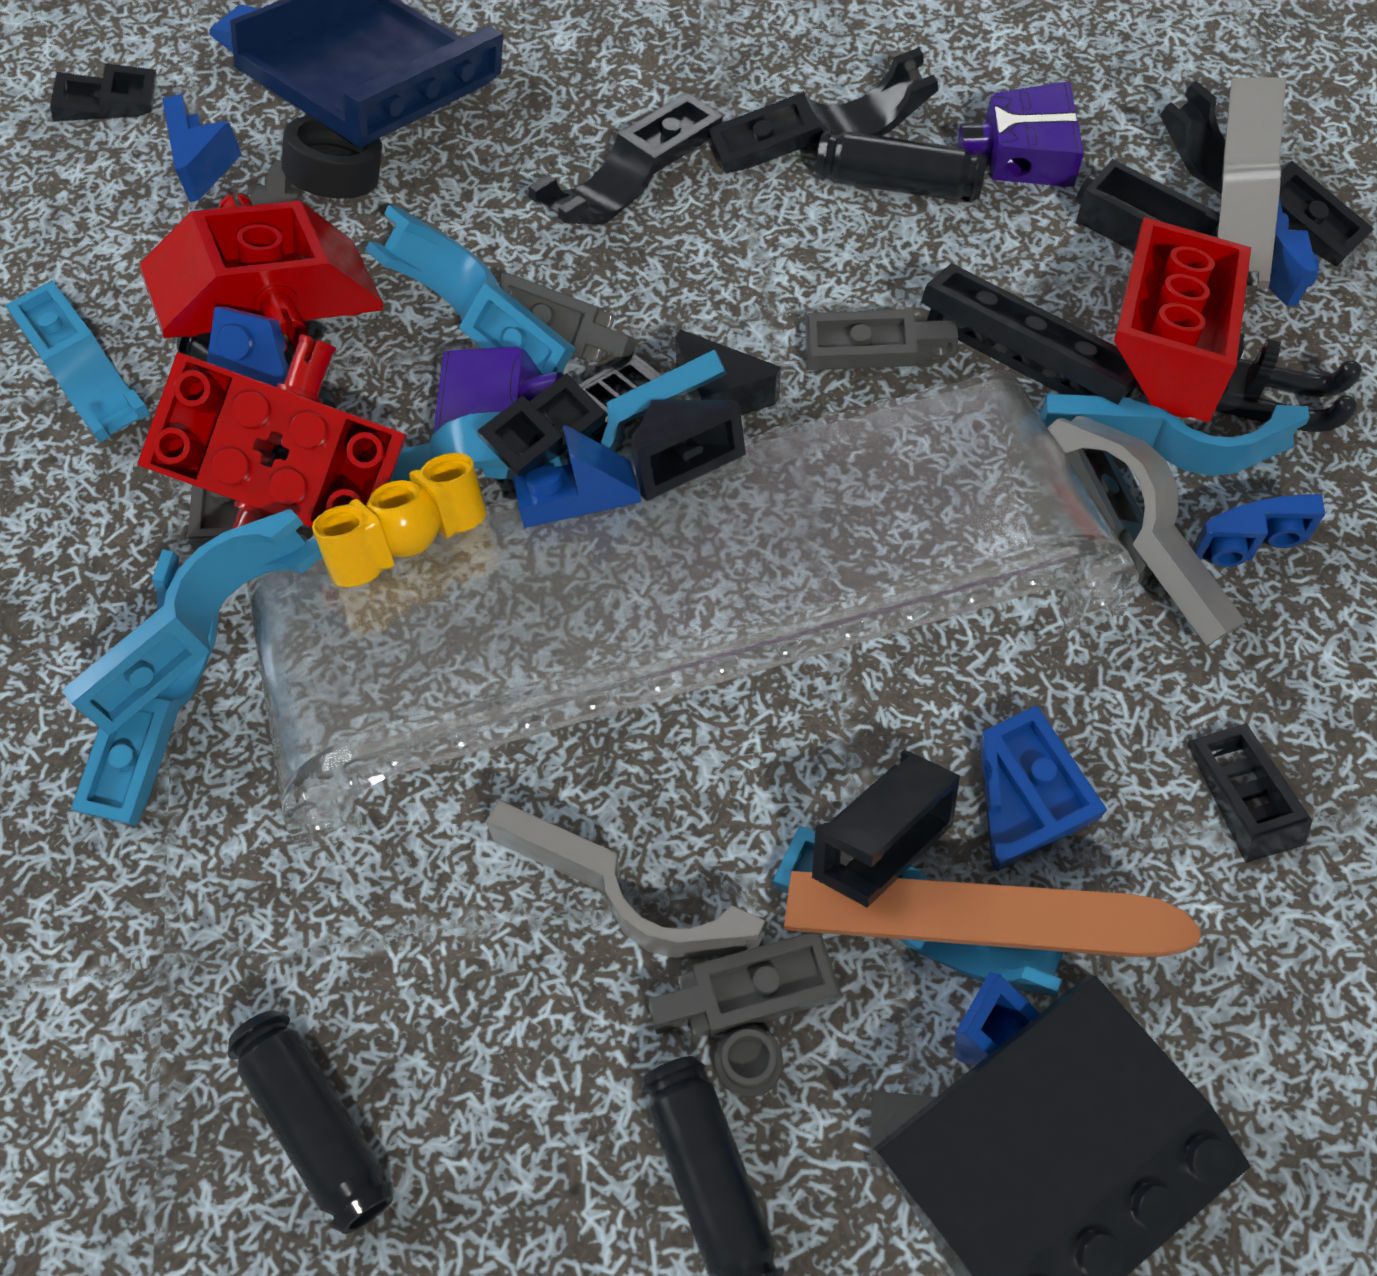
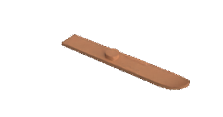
[784,871,1201,957]

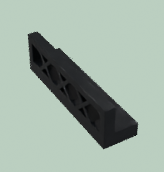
[921,263,1138,405]

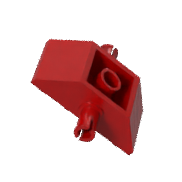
[140,193,383,350]
[137,334,407,529]

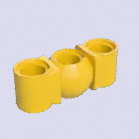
[312,453,487,588]

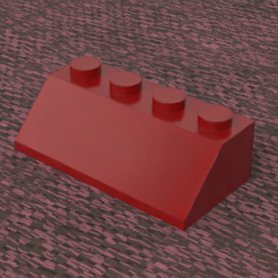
[1114,217,1251,423]

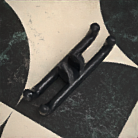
[1135,334,1362,432]

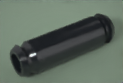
[815,129,987,203]
[228,1010,393,1234]
[641,1056,784,1276]

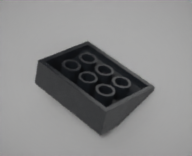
[873,974,1251,1276]

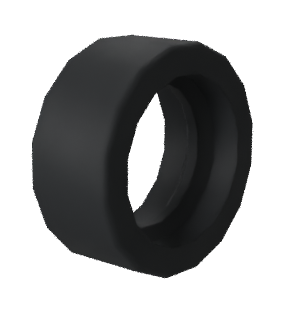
[282,115,383,199]

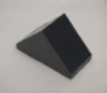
[675,330,781,415]
[631,400,746,501]

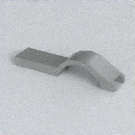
[1217,77,1286,289]
[1047,415,1246,646]
[486,799,765,959]

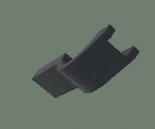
[708,47,938,174]
[1160,80,1374,267]
[528,92,723,225]

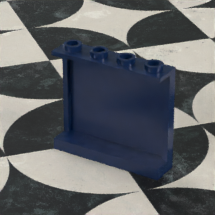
[230,0,503,148]

